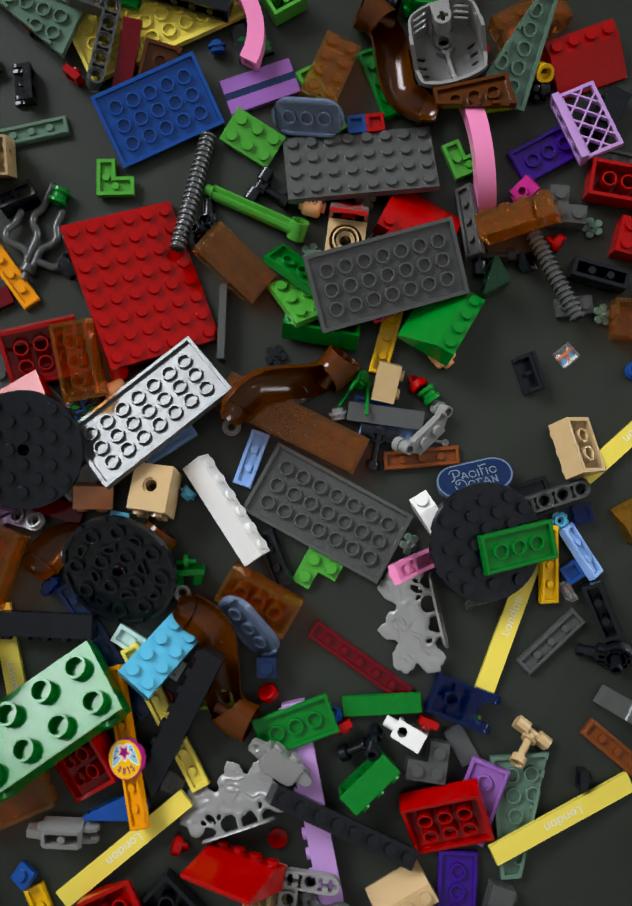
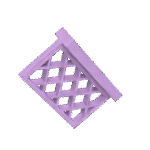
[550,80,624,166]

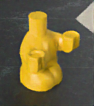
[535,61,554,83]

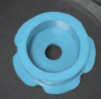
[180,484,198,501]
[551,512,569,530]

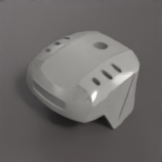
[408,0,488,89]

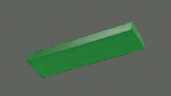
[356,47,400,121]
[342,691,422,717]

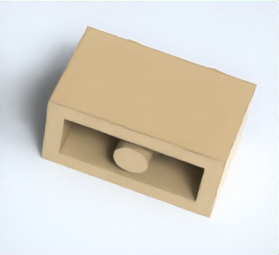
[371,360,405,404]

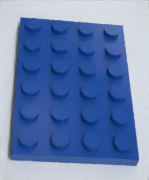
[90,51,225,169]

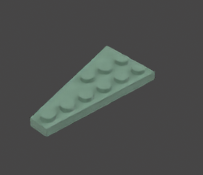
[0,0,85,58]
[483,0,558,112]
[489,751,549,880]

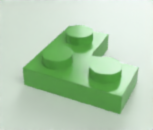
[440,139,473,181]
[96,159,135,198]
[293,547,343,589]

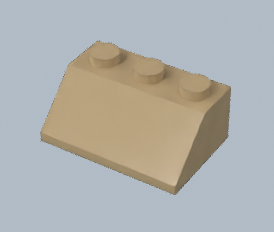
[548,417,606,480]
[365,859,439,906]

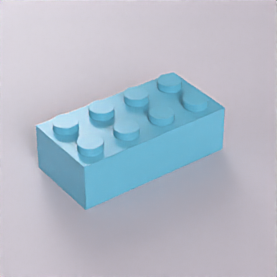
[118,610,199,701]

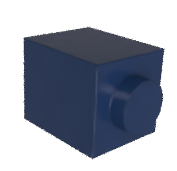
[256,655,277,678]

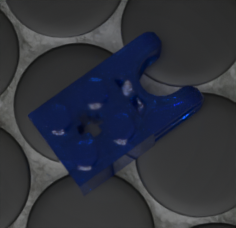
[424,672,502,735]

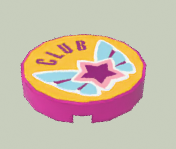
[108,737,146,780]

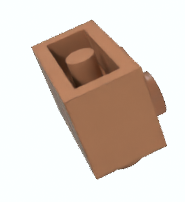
[72,482,114,512]

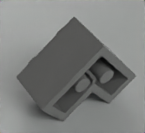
[543,184,588,231]
[403,737,451,785]
[482,878,517,906]

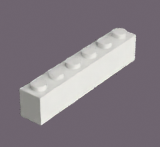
[183,454,270,567]

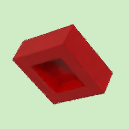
[61,63,85,88]
[365,112,385,133]
[417,713,440,732]
[335,717,353,736]

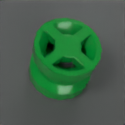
[48,185,71,208]
[417,383,441,406]

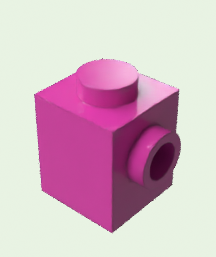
[510,175,542,205]

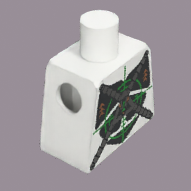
[382,715,428,754]

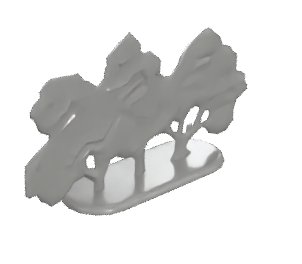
[377,569,449,674]
[179,760,283,844]

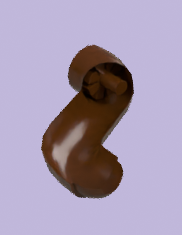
[352,0,439,124]
[220,345,361,426]
[24,519,179,580]
[172,594,260,743]

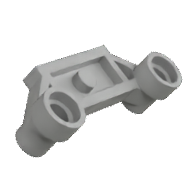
[391,400,453,455]

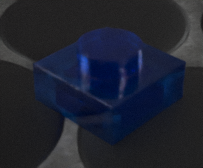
[570,502,595,525]
[39,576,63,597]

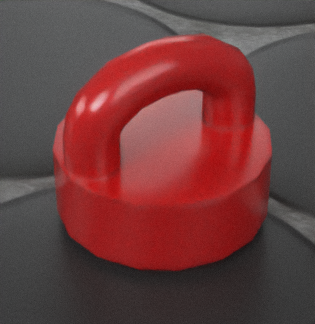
[546,234,566,253]
[408,375,428,394]
[258,683,280,703]
[170,835,190,857]

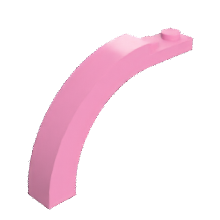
[236,0,266,72]
[458,108,497,213]
[387,548,435,585]

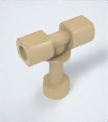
[509,715,553,769]

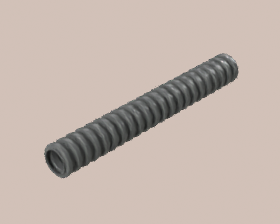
[169,131,217,253]
[513,206,586,323]

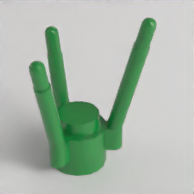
[338,370,372,416]

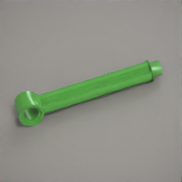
[204,184,310,243]

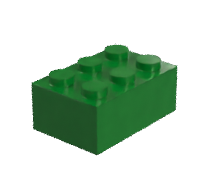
[338,746,400,816]

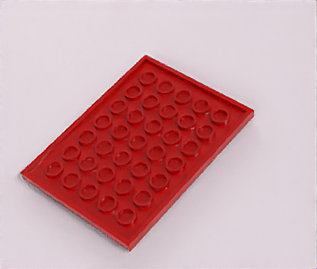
[60,201,218,372]

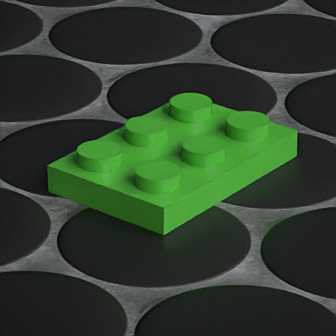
[219,107,286,168]
[268,278,318,328]

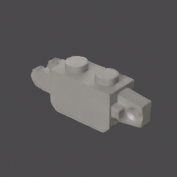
[248,737,312,787]
[26,816,100,850]

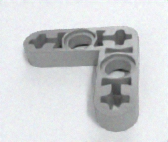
[277,867,340,906]

